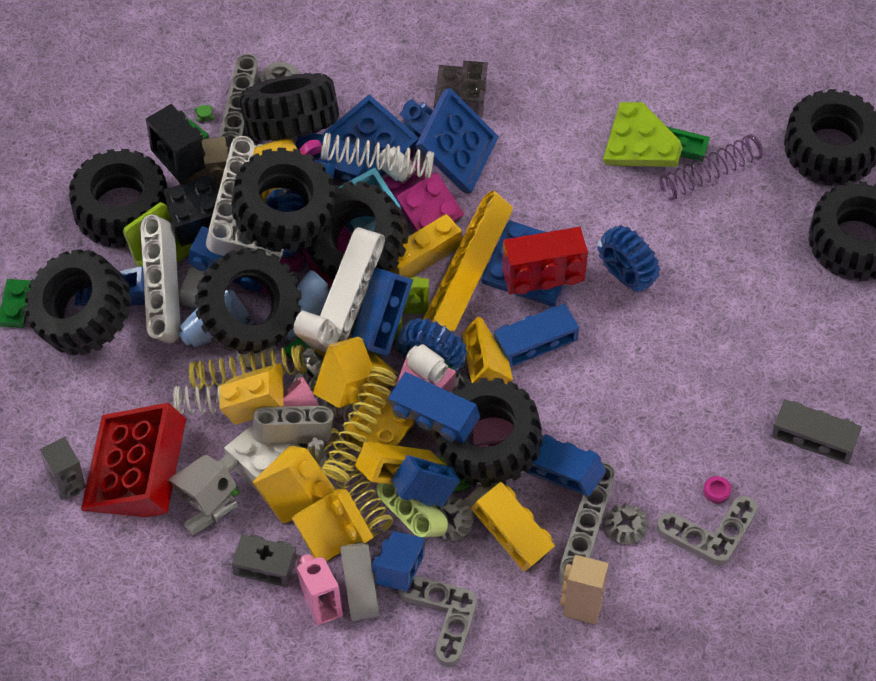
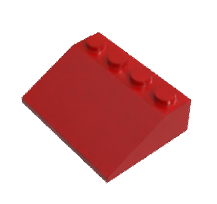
[81,402,186,517]

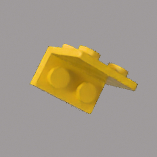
[344,389,415,448]
[292,489,374,561]

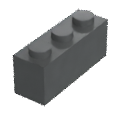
[771,399,862,465]

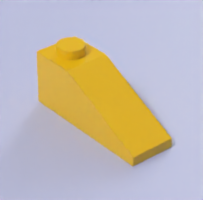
[462,316,513,384]

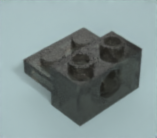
[434,60,488,118]

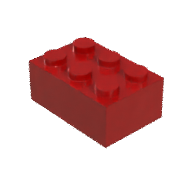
[502,226,588,295]

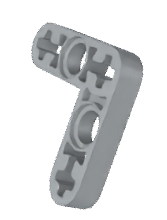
[657,496,757,566]
[397,576,477,667]

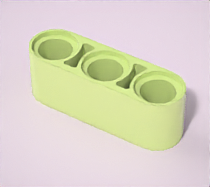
[377,483,448,537]

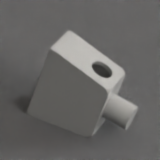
[169,453,239,516]

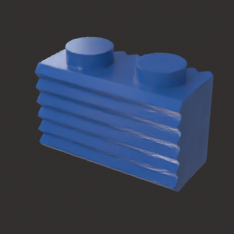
[391,455,460,507]
[372,531,425,592]

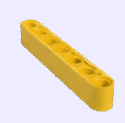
[423,190,513,332]

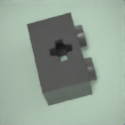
[40,437,86,499]
[232,534,297,588]

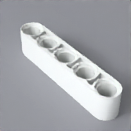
[141,215,181,343]

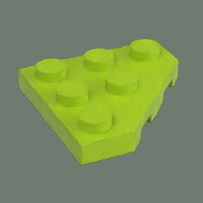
[603,102,682,167]

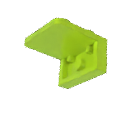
[123,202,192,267]
[394,277,429,349]

